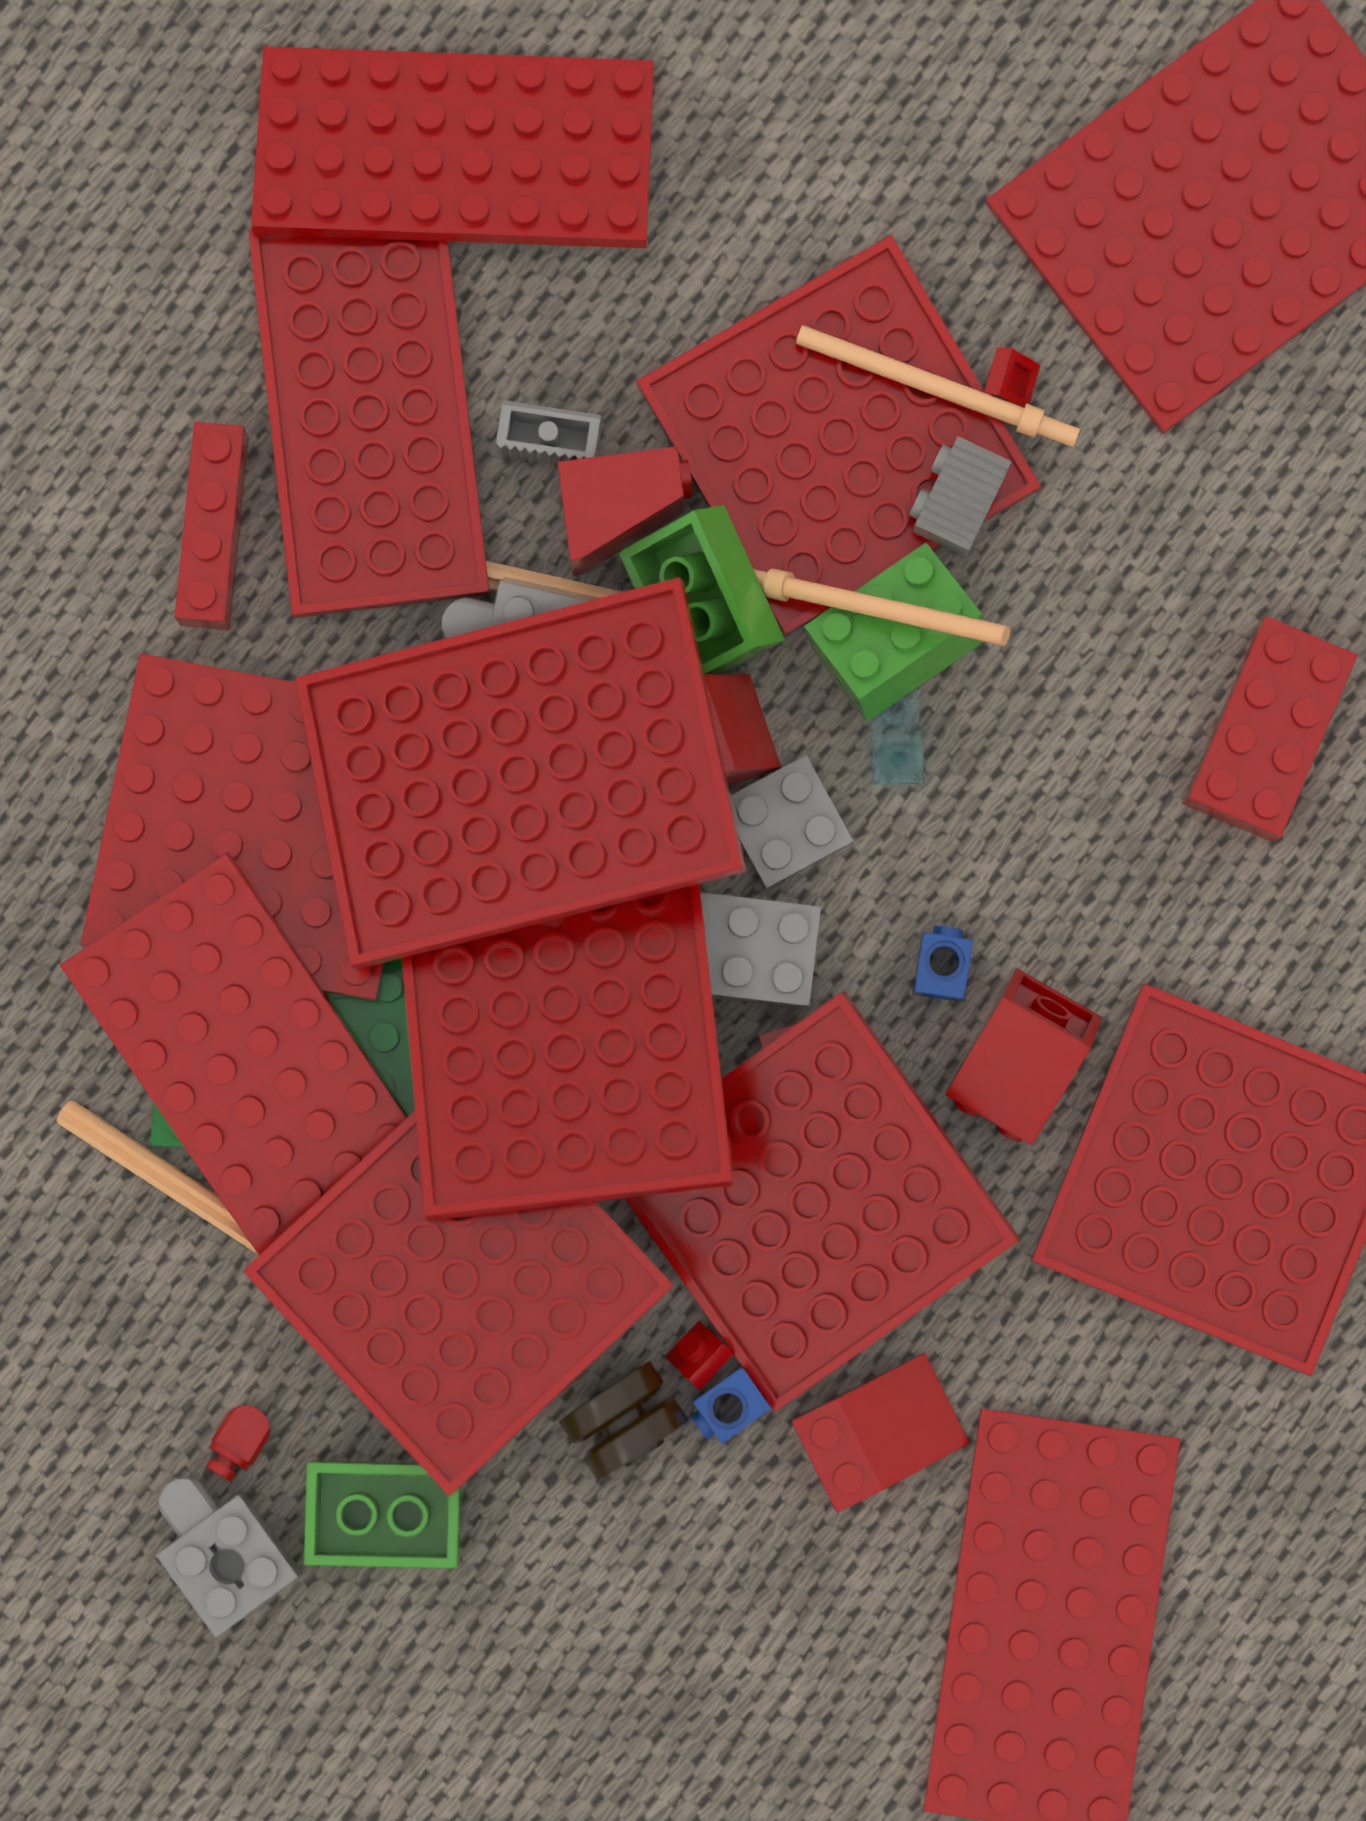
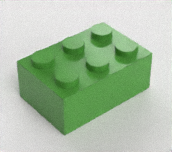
[618,505,785,674]
[804,543,984,722]
[304,1460,462,1569]

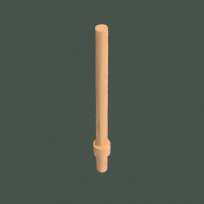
[796,325,1080,447]
[753,568,1010,646]

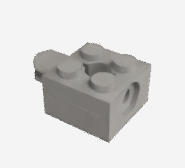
[442,577,599,638]
[156,1477,303,1638]

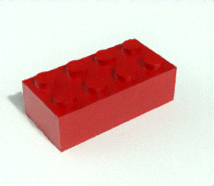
[1182,616,1358,843]

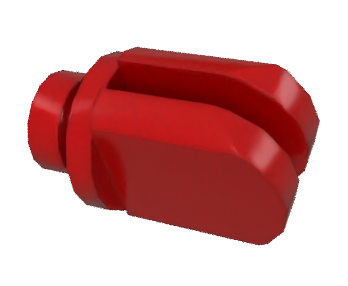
[205,1406,270,1483]

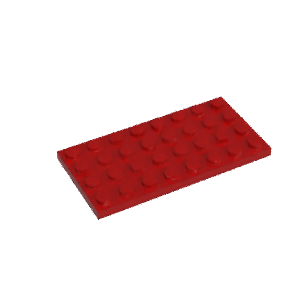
[251,46,654,249]
[248,229,490,618]
[60,852,408,1255]
[923,1408,1180,1821]

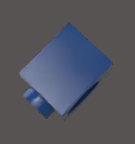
[912,926,973,1002]
[690,1366,771,1444]

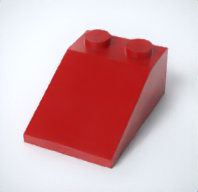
[790,1353,969,1513]

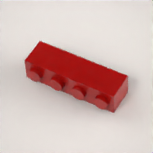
[174,422,249,630]

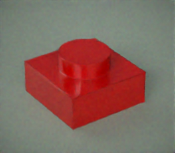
[984,347,1040,408]
[665,1321,734,1390]

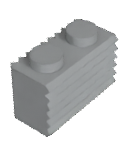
[496,400,602,467]
[909,436,1012,557]

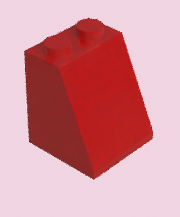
[558,447,692,576]
[704,674,781,786]
[945,968,1103,1145]

